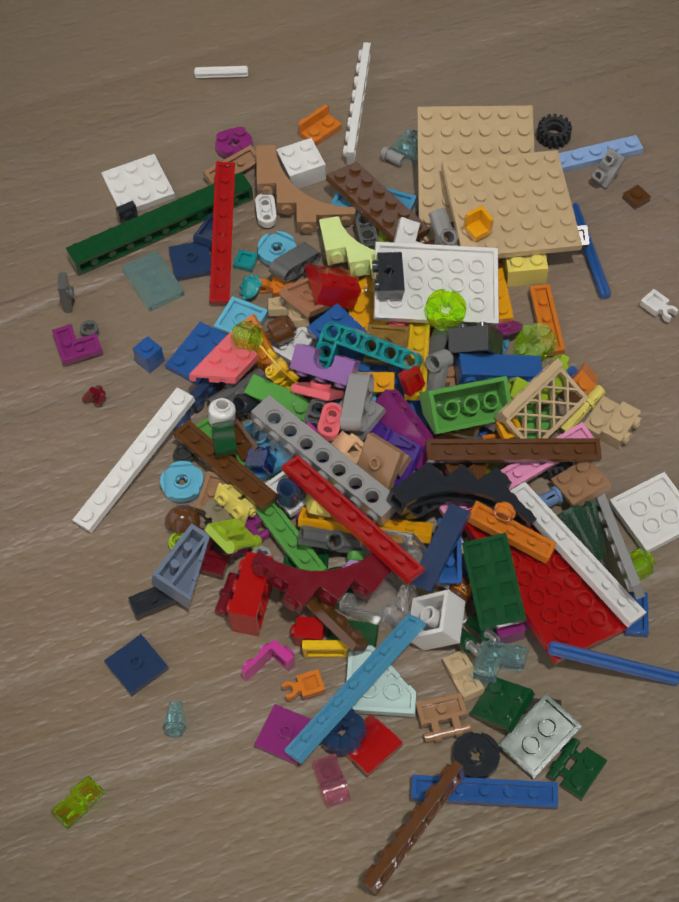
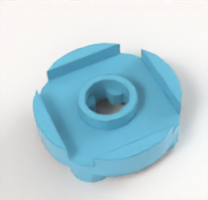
[258,231,296,266]
[160,461,204,503]

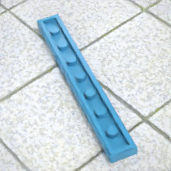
[284,614,426,764]

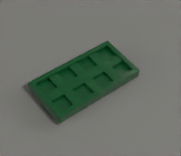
[462,532,527,632]

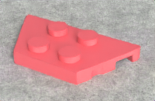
[189,330,258,384]

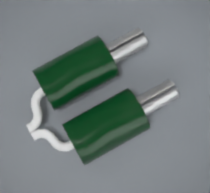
[456,613,500,656]

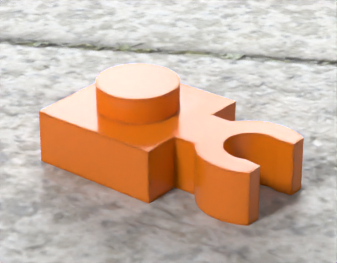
[282,669,326,701]

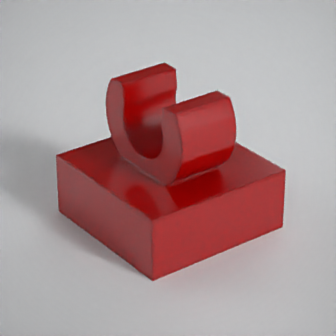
[398,366,426,397]

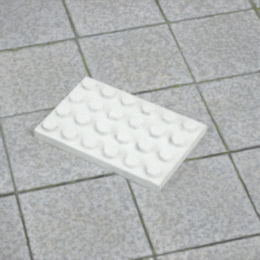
[374,242,499,326]

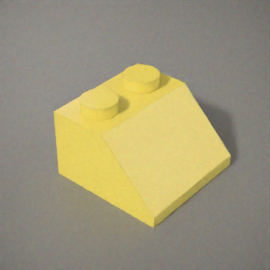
[502,254,549,287]

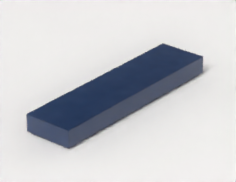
[410,503,471,593]

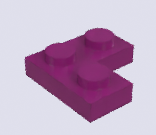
[52,324,103,366]

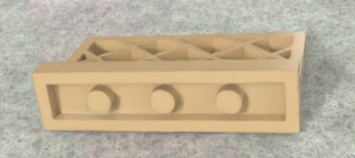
[493,358,589,439]

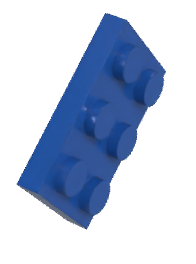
[165,321,227,386]

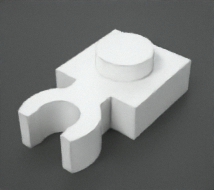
[640,289,678,323]

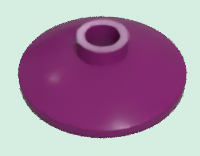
[495,321,523,340]

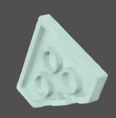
[346,645,416,717]

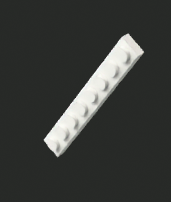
[343,42,371,165]
[73,387,195,533]
[510,482,646,627]

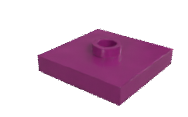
[254,704,312,766]

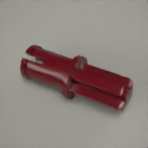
[215,572,239,616]

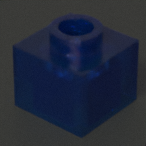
[244,447,277,474]

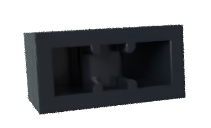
[372,252,405,299]

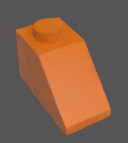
[561,362,599,403]

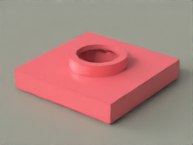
[291,380,346,401]

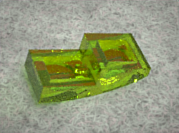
[51,776,104,830]

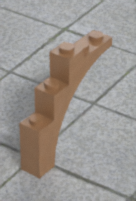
[256,145,355,234]

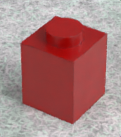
[291,616,325,647]

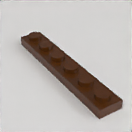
[173,420,278,512]

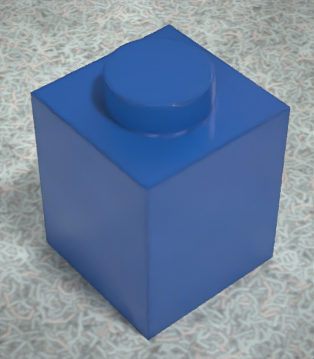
[133,336,165,373]

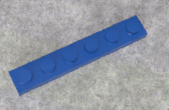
[411,775,558,809]

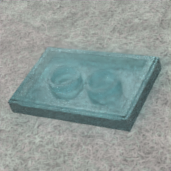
[122,251,185,312]

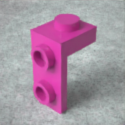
[241,639,295,682]

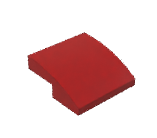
[344,714,403,777]

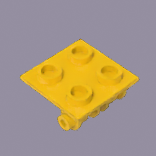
[259,344,300,390]

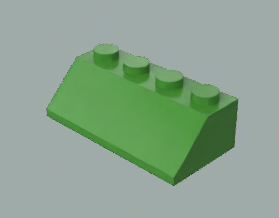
[419,376,511,434]

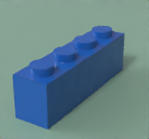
[455,353,543,385]

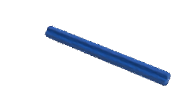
[572,203,611,299]
[548,641,679,685]

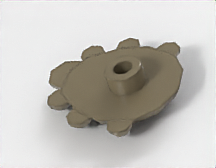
[201,499,232,522]

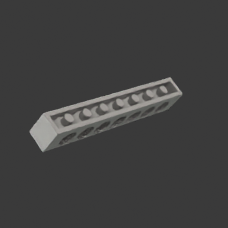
[251,395,396,527]

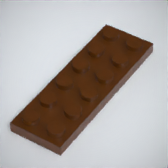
[326,162,430,242]
[364,760,465,896]

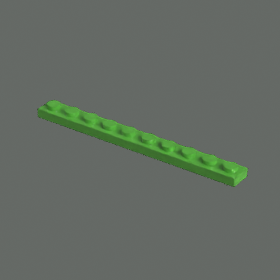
[196,418,327,571]

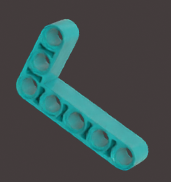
[309,322,423,381]

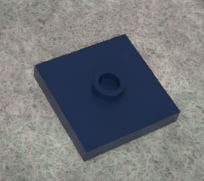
[169,242,211,281]
[104,634,169,697]

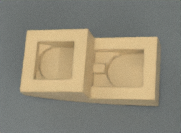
[442,650,485,703]

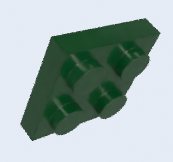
[470,676,535,733]

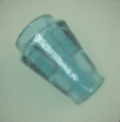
[163,700,186,738]

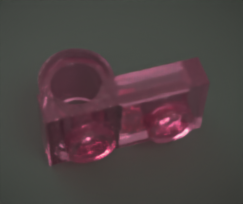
[313,753,351,808]

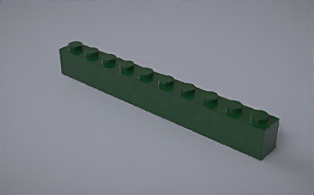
[66,172,253,276]

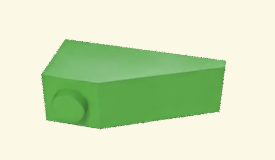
[243,374,311,421]

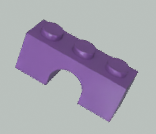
[289,343,361,389]

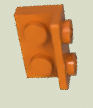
[298,104,342,146]

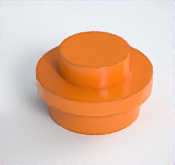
[494,502,516,522]

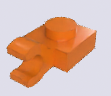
[258,277,293,298]

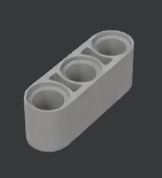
[340,373,374,432]

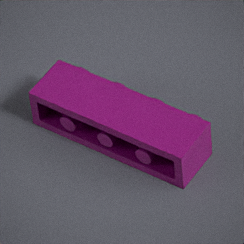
[375,389,436,469]

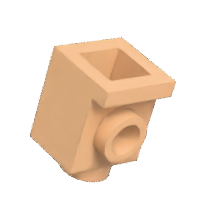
[331,431,364,464]

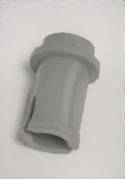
[380,146,405,166]

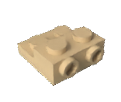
[584,396,642,450]

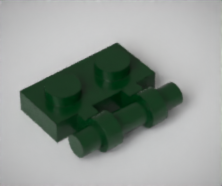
[547,738,607,801]

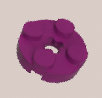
[215,126,253,158]

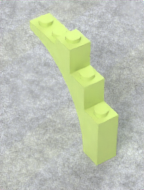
[319,216,375,281]

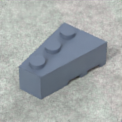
[152,523,210,609]

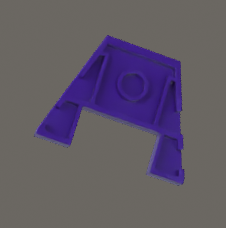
[351,422,423,489]

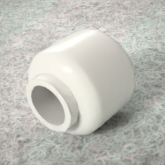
[208,398,236,426]

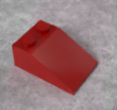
[304,263,361,309]

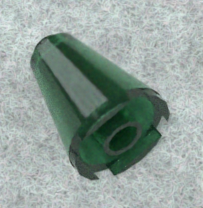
[557,500,607,563]

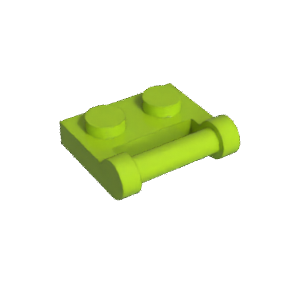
[205,518,262,554]

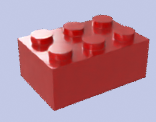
[226,551,273,637]

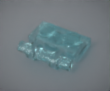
[392,129,418,163]

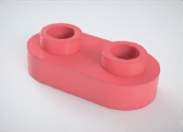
[317,402,342,441]

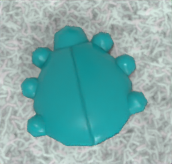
[239,273,262,301]

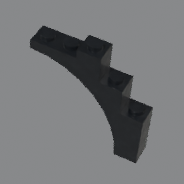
[386,462,537,529]

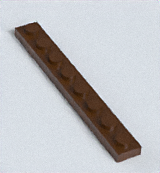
[425,438,602,463]

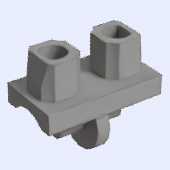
[591,148,627,188]

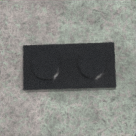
[128,586,179,620]

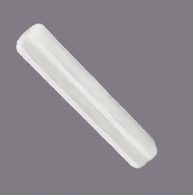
[194,66,248,78]

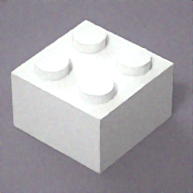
[276,138,326,189]
[410,589,465,650]

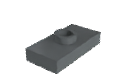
[58,272,74,313]

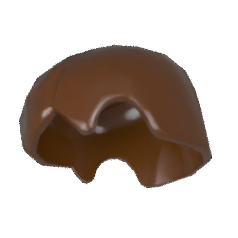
[165,504,201,533]

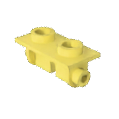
[214,483,257,525]

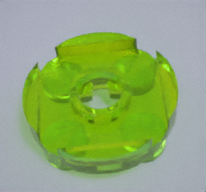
[424,289,467,332]
[515,323,557,362]

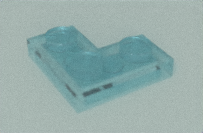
[473,640,528,683]

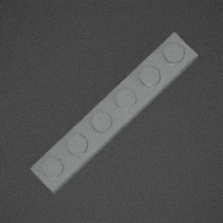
[593,493,645,599]

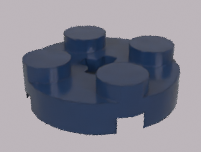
[321,708,367,755]

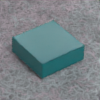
[233,249,259,273]

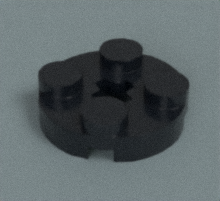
[452,732,500,779]

